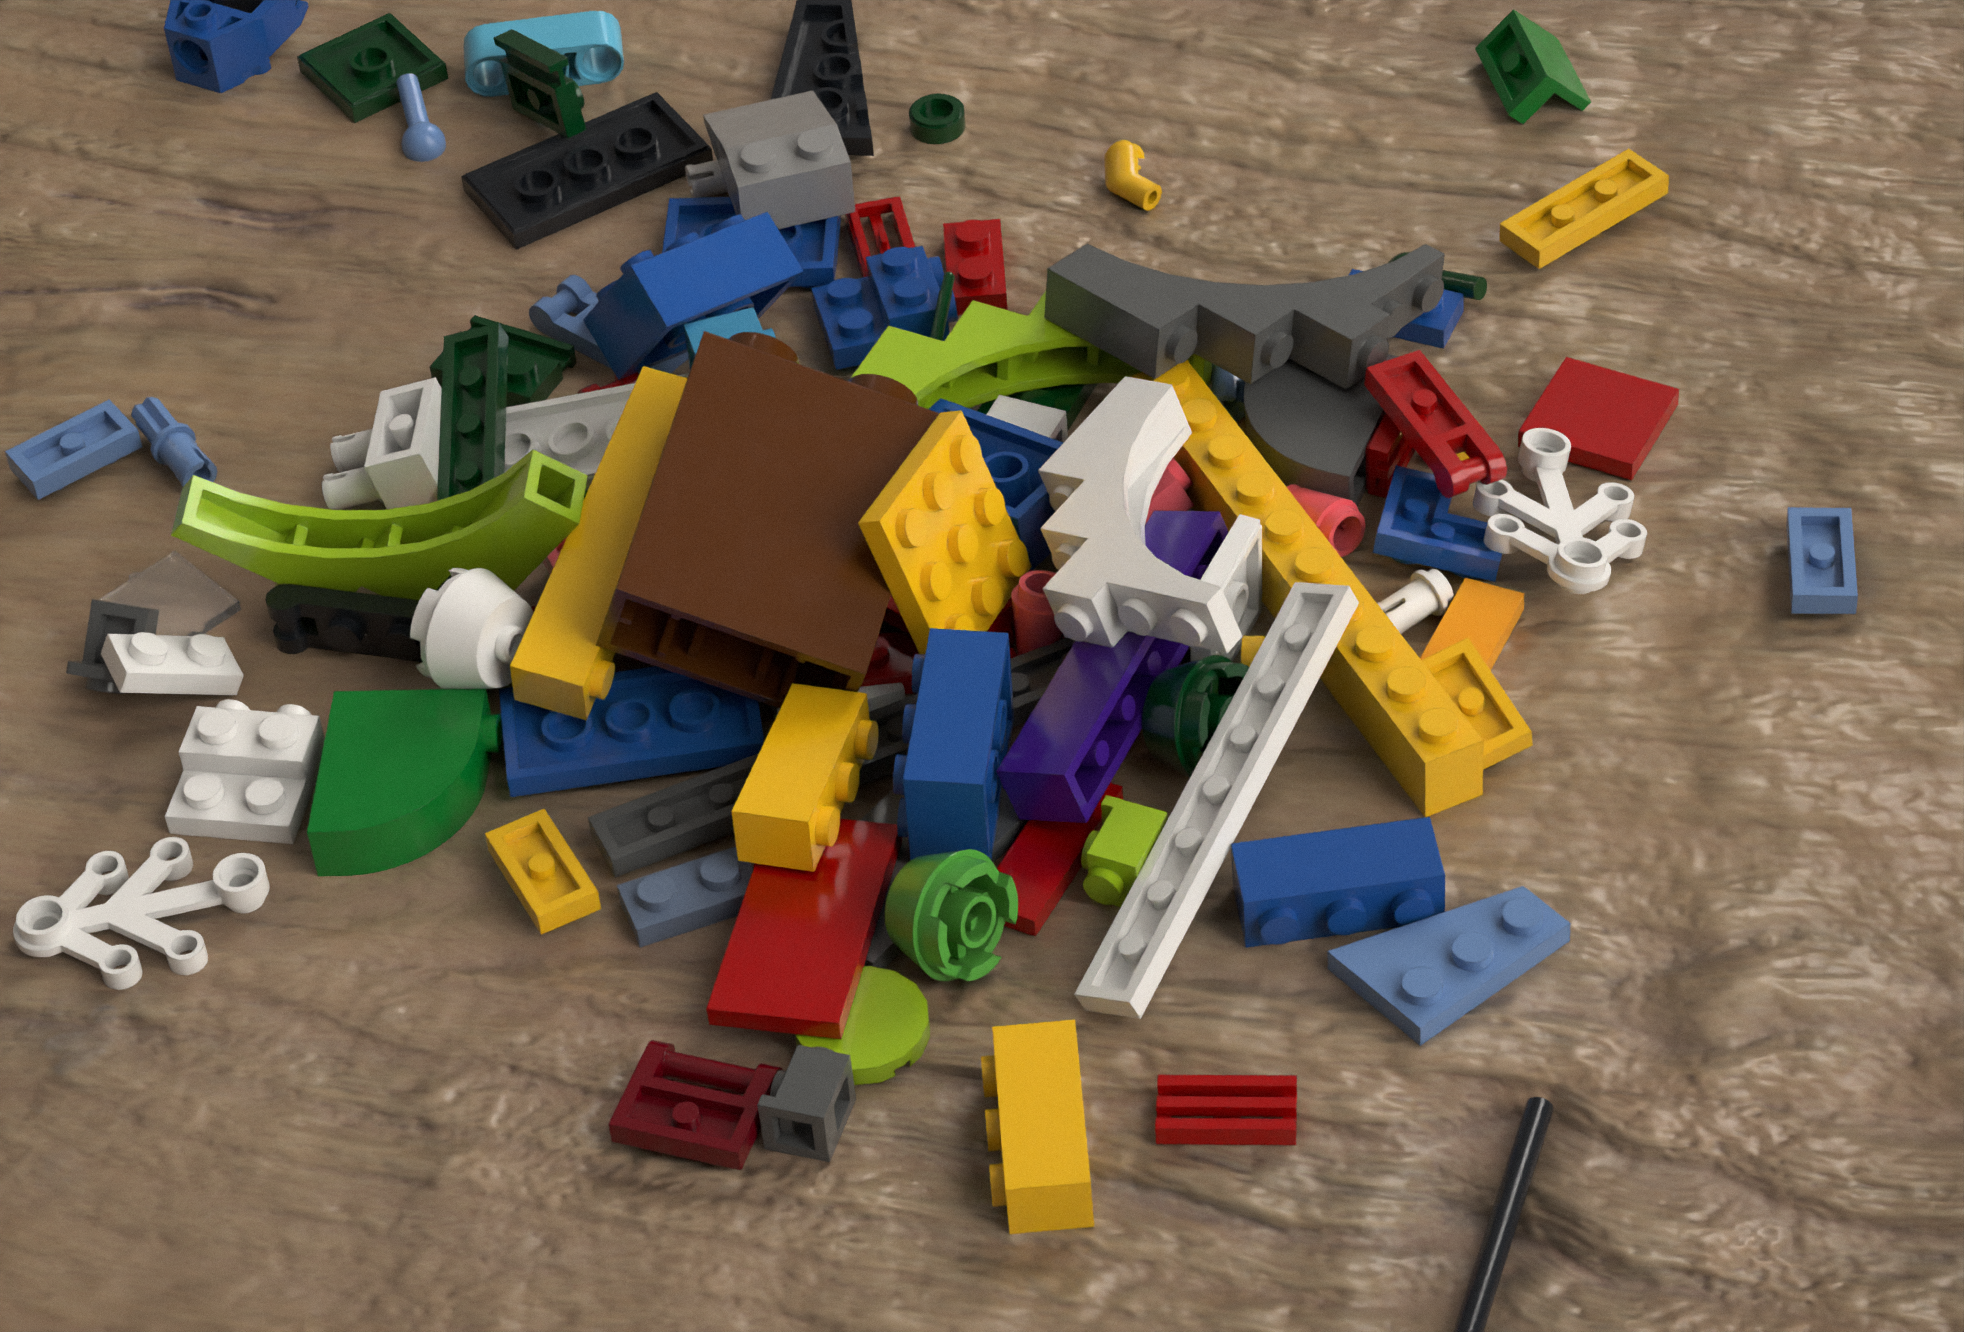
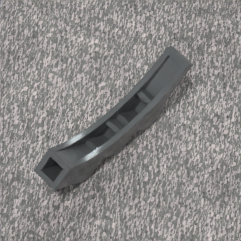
[1044,244,1445,389]

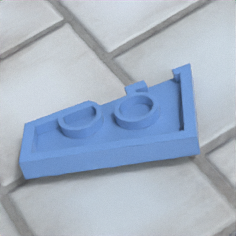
[1327,886,1571,1046]

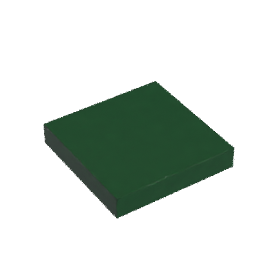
[297,13,449,123]

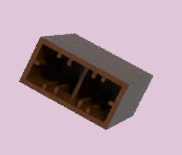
[596,331,940,709]

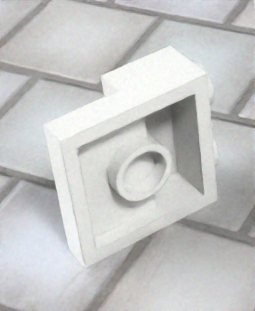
[165,699,325,844]

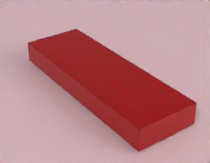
[997,783,1123,937]

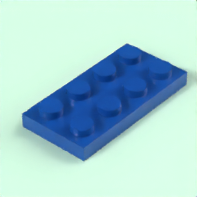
[499,666,764,797]

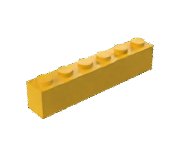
[510,366,687,721]

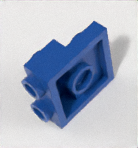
[811,246,958,370]

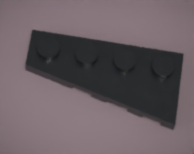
[770,0,874,156]

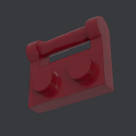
[608,1040,783,1170]

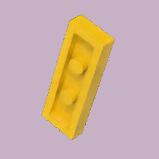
[1499,148,1669,269]

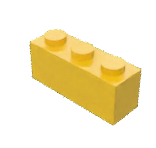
[731,683,879,872]
[981,1019,1094,1234]

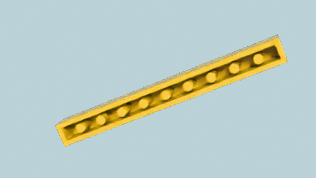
[1130,360,1484,817]

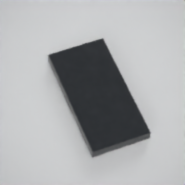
[461,92,713,250]

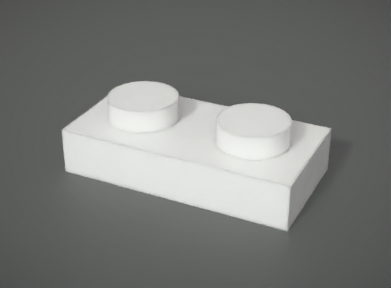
[101,632,244,695]

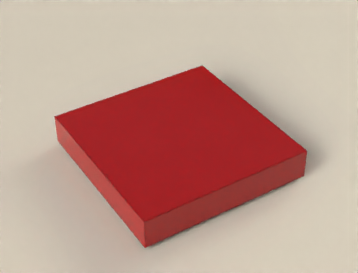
[1518,357,1679,480]

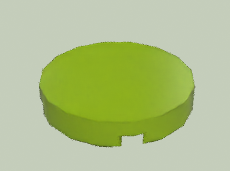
[795,966,930,1085]

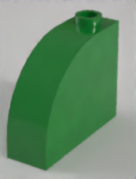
[307,689,503,877]

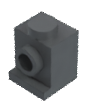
[757,1045,856,1162]

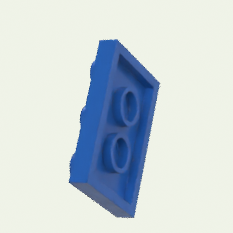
[662,197,841,288]

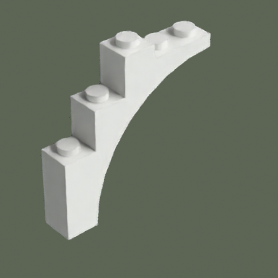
[1038,376,1242,654]

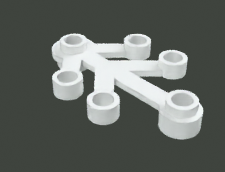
[1473,428,1647,594]
[13,837,270,990]

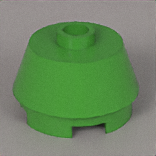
[885,849,1018,981]

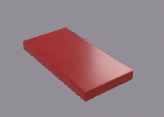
[706,819,903,1039]

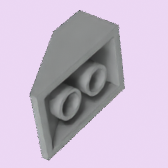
[703,91,855,229]

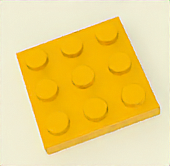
[858,410,1032,654]

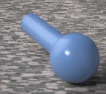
[396,74,446,162]

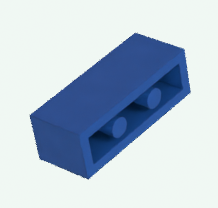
[1231,817,1445,948]

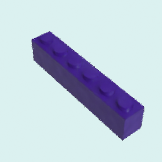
[996,511,1228,823]

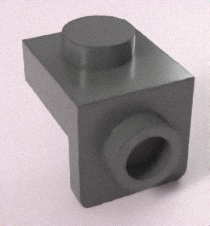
[66,599,159,694]

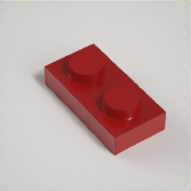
[943,219,1008,315]

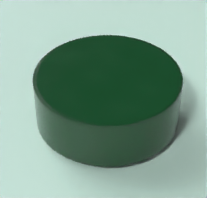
[909,93,966,144]

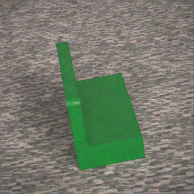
[1475,9,1591,124]

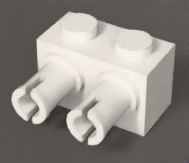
[322,377,442,510]

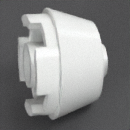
[410,568,533,689]

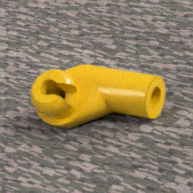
[1104,140,1162,211]

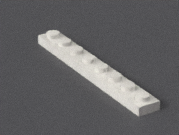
[1074,582,1359,1019]

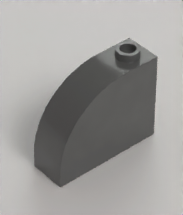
[1244,354,1399,507]

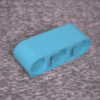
[463,11,624,97]

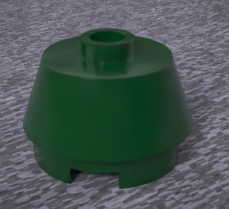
[1142,655,1249,778]

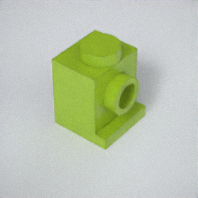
[1081,795,1168,907]

